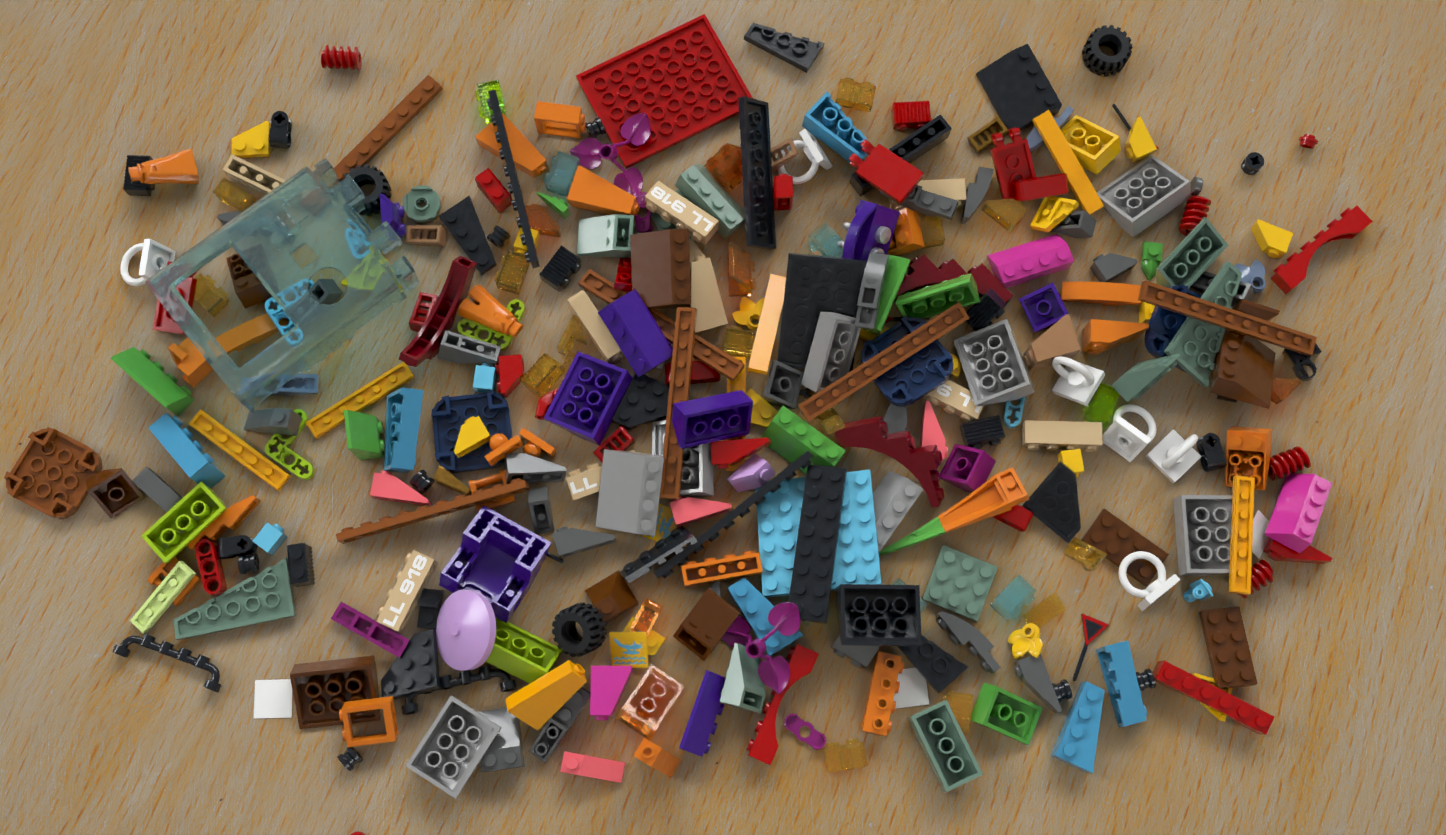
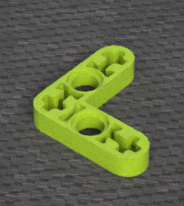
[457,299,525,352]
[265,409,315,480]

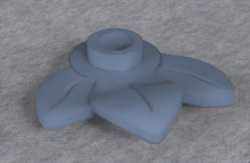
[1235,259,1266,293]

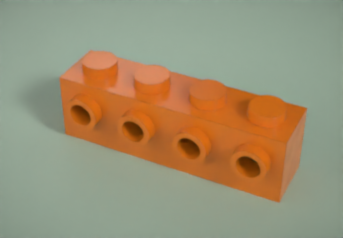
[681,551,763,588]
[861,651,904,736]

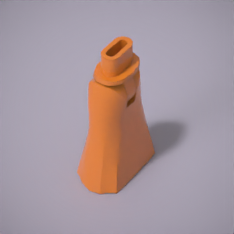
[128,149,199,184]
[458,284,523,337]

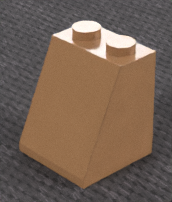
[1023,314,1081,372]

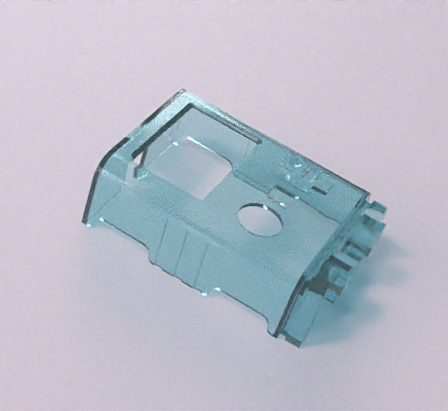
[145,158,420,412]

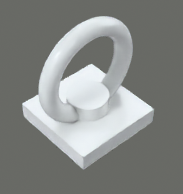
[777,129,833,184]
[120,239,176,286]
[1052,356,1105,406]
[1102,404,1157,462]
[1145,429,1202,484]
[1118,551,1180,611]

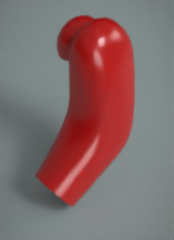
[535,389,558,420]

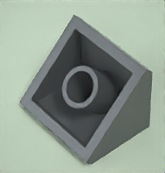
[763,360,804,409]

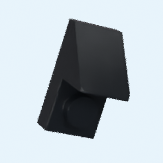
[417,588,443,630]

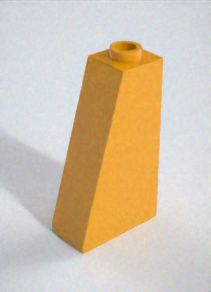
[505,660,587,731]

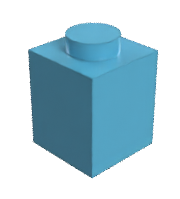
[473,363,497,393]
[253,522,287,555]

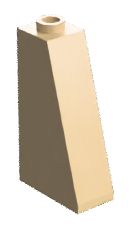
[690,255,728,333]
[568,290,623,364]

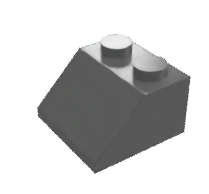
[832,633,880,669]

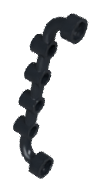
[112,634,222,692]
[401,666,517,715]

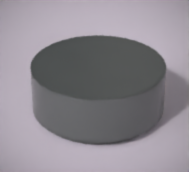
[1190,176,1203,196]

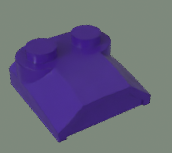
[379,194,406,243]
[1019,283,1070,333]

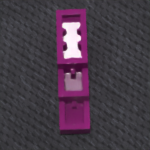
[331,602,410,658]

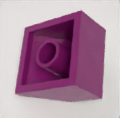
[939,444,996,493]

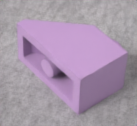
[727,453,776,493]

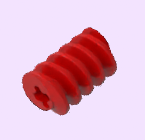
[321,45,362,70]
[1178,196,1211,236]
[1268,446,1311,481]
[1228,559,1273,599]

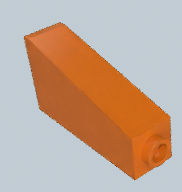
[475,114,548,178]
[567,166,640,217]
[634,738,681,778]

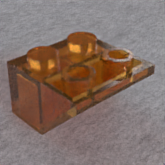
[704,143,743,191]

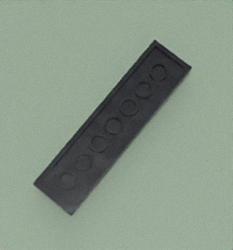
[738,96,776,250]
[788,465,847,624]

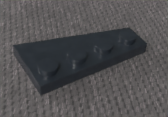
[744,23,824,73]
[439,196,497,276]
[620,526,698,583]
[897,634,968,693]

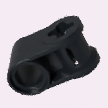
[269,111,292,148]
[1196,433,1227,472]
[216,535,258,559]

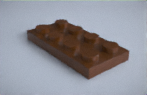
[1081,509,1169,587]
[1199,607,1257,689]

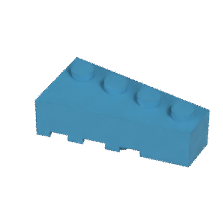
[802,91,869,163]
[384,387,424,473]
[148,412,225,488]
[727,577,803,656]
[1096,640,1147,727]
[1050,681,1105,773]

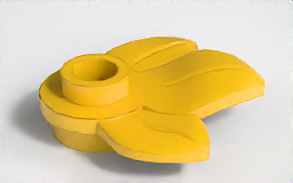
[732,297,765,331]
[1007,623,1043,659]

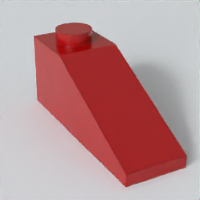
[711,438,772,469]
[1263,538,1332,564]

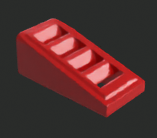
[409,292,438,332]
[593,426,635,463]

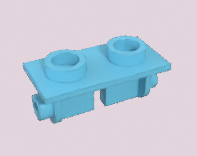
[1183,579,1214,602]

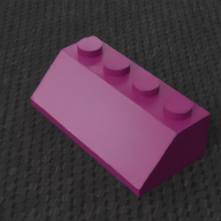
[987,234,1074,288]
[1264,474,1332,553]

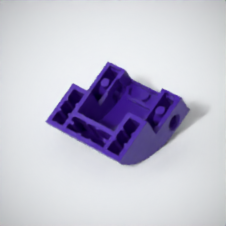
[439,505,551,623]

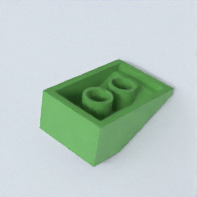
[344,410,385,461]
[969,683,1043,745]

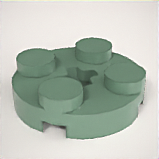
[403,185,441,223]

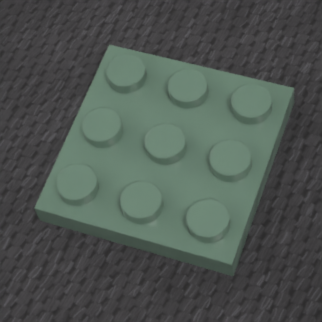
[921,545,998,622]

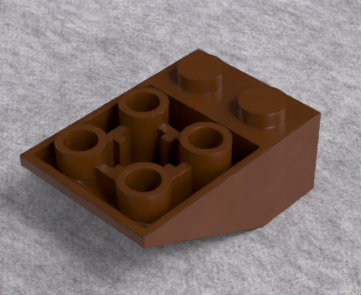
[226,244,280,309]
[673,588,740,661]

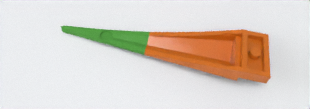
[879,467,1029,556]

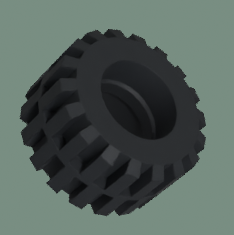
[1082,25,1133,77]
[340,164,392,216]
[552,603,607,657]

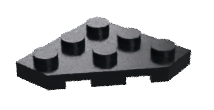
[612,373,669,430]
[1022,461,1081,543]
[381,629,440,699]

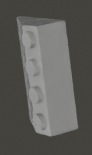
[1097,154,1191,237]
[953,319,1035,406]
[652,420,714,498]
[595,449,664,536]
[1173,495,1232,576]
[406,696,501,799]

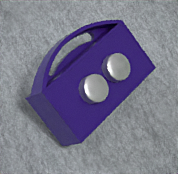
[837,200,900,267]

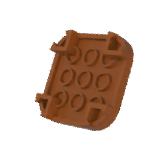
[4,427,102,519]

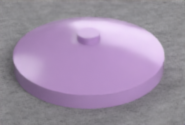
[436,590,496,671]

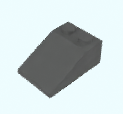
[479,708,525,772]

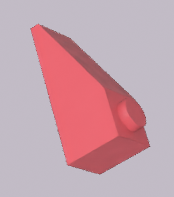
[920,401,948,463]
[370,471,432,507]
[669,496,732,528]
[560,751,625,783]

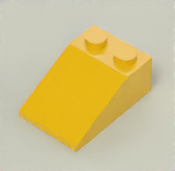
[1060,115,1121,175]

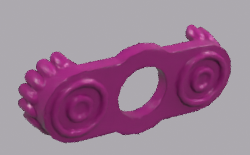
[635,192,654,233]
[784,713,827,750]

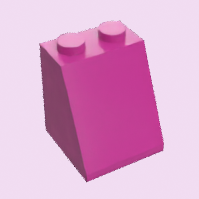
[590,666,633,721]

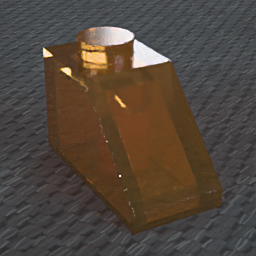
[525,204,561,237]

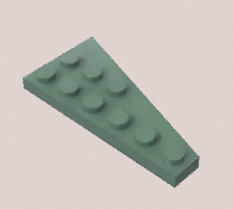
[1164,262,1242,387]
[173,558,296,640]

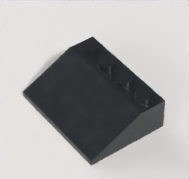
[976,44,1062,134]
[836,584,922,646]

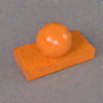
[519,428,556,458]
[484,433,523,466]

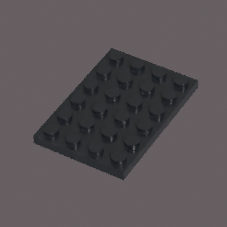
[777,253,866,372]

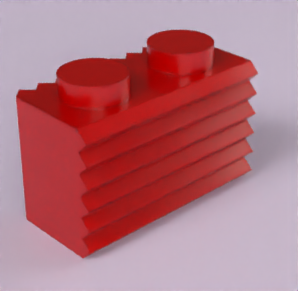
[891,101,931,132]
[475,168,512,213]
[773,174,794,211]

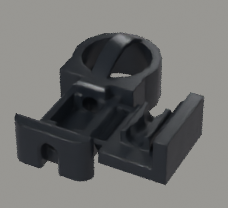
[1282,343,1322,381]

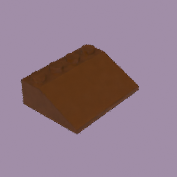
[630,229,691,309]
[1210,329,1276,409]
[290,655,380,729]

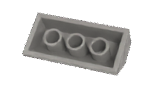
[801,312,861,392]
[873,471,923,552]

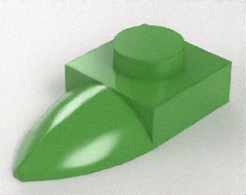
[536,192,570,219]
[1141,241,1163,280]

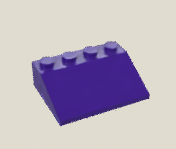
[544,351,633,446]

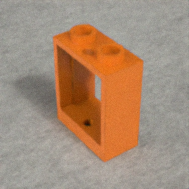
[534,101,586,139]
[339,696,399,747]

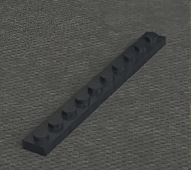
[486,90,540,268]
[654,451,813,579]

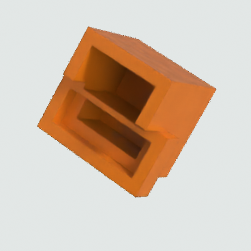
[168,336,216,388]

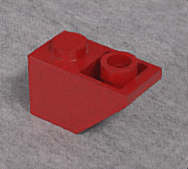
[496,354,525,398]

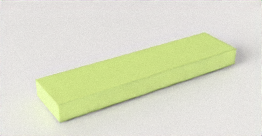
[130,561,196,634]

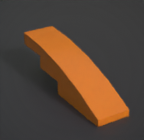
[1061,282,1141,306]
[207,309,289,360]
[187,495,261,551]

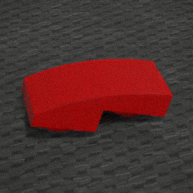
[614,258,632,292]

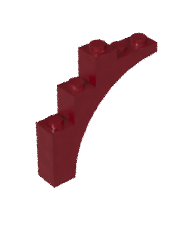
[894,254,1013,303]
[399,255,477,367]
[834,416,944,508]

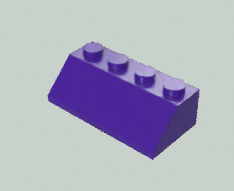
[598,289,673,377]
[672,390,753,449]
[679,670,726,757]

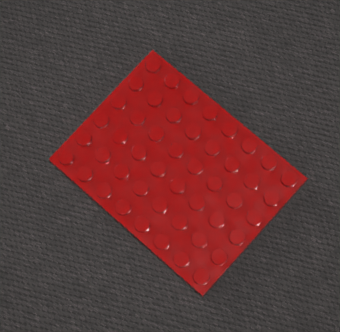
[576,14,753,169]

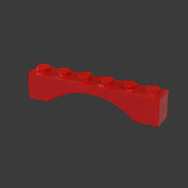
[1270,206,1373,295]
[746,644,819,766]
[1153,660,1274,735]

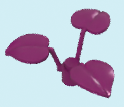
[570,113,651,199]
[722,602,801,694]

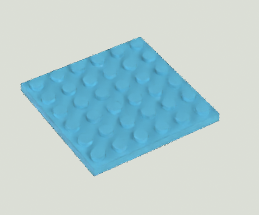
[755,470,882,597]

